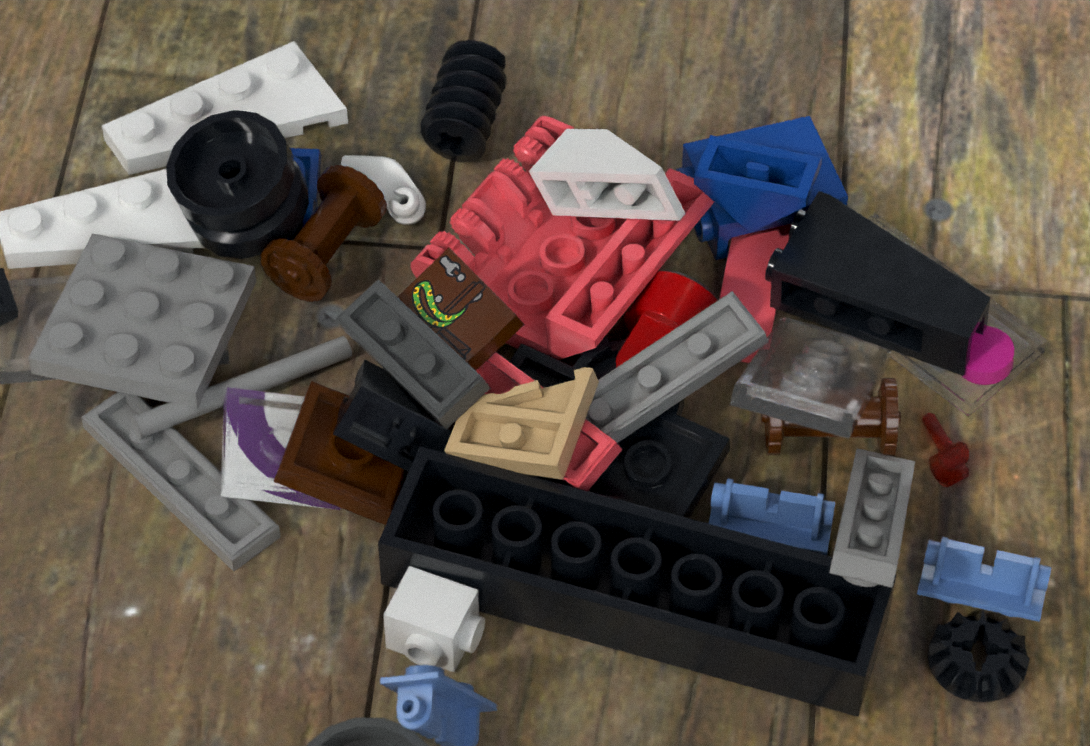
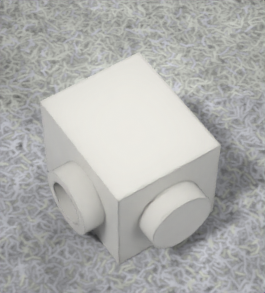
[383,566,485,672]

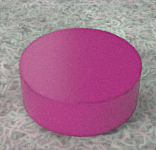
[961,326,1014,385]

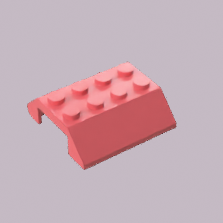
[410,116,714,360]

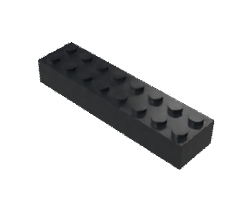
[378,446,896,717]

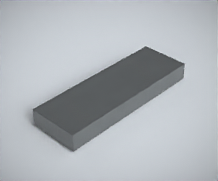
[335,279,490,429]

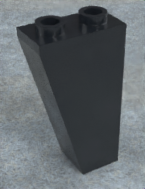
[765,191,991,376]

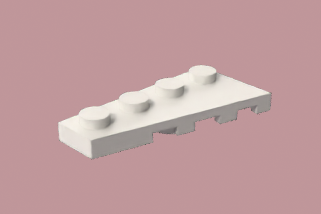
[102,41,348,175]
[0,169,205,269]

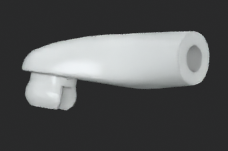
[340,155,426,225]

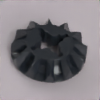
[928,610,1030,702]

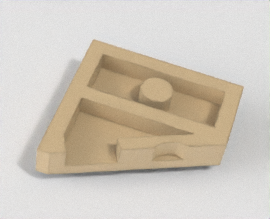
[444,367,599,480]

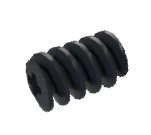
[420,40,507,162]

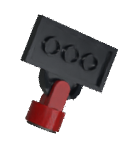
[509,270,730,518]

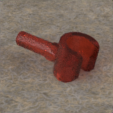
[922,413,969,488]

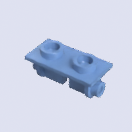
[708,478,836,555]
[917,536,1051,622]
[380,665,497,746]

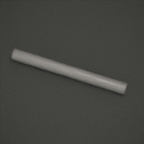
[130,336,352,439]

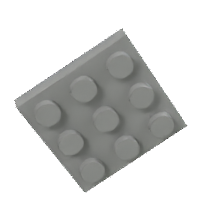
[28,233,256,409]

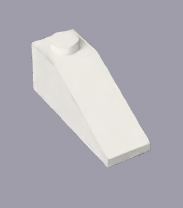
[529,129,686,221]

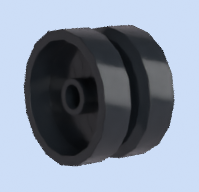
[166,110,309,259]

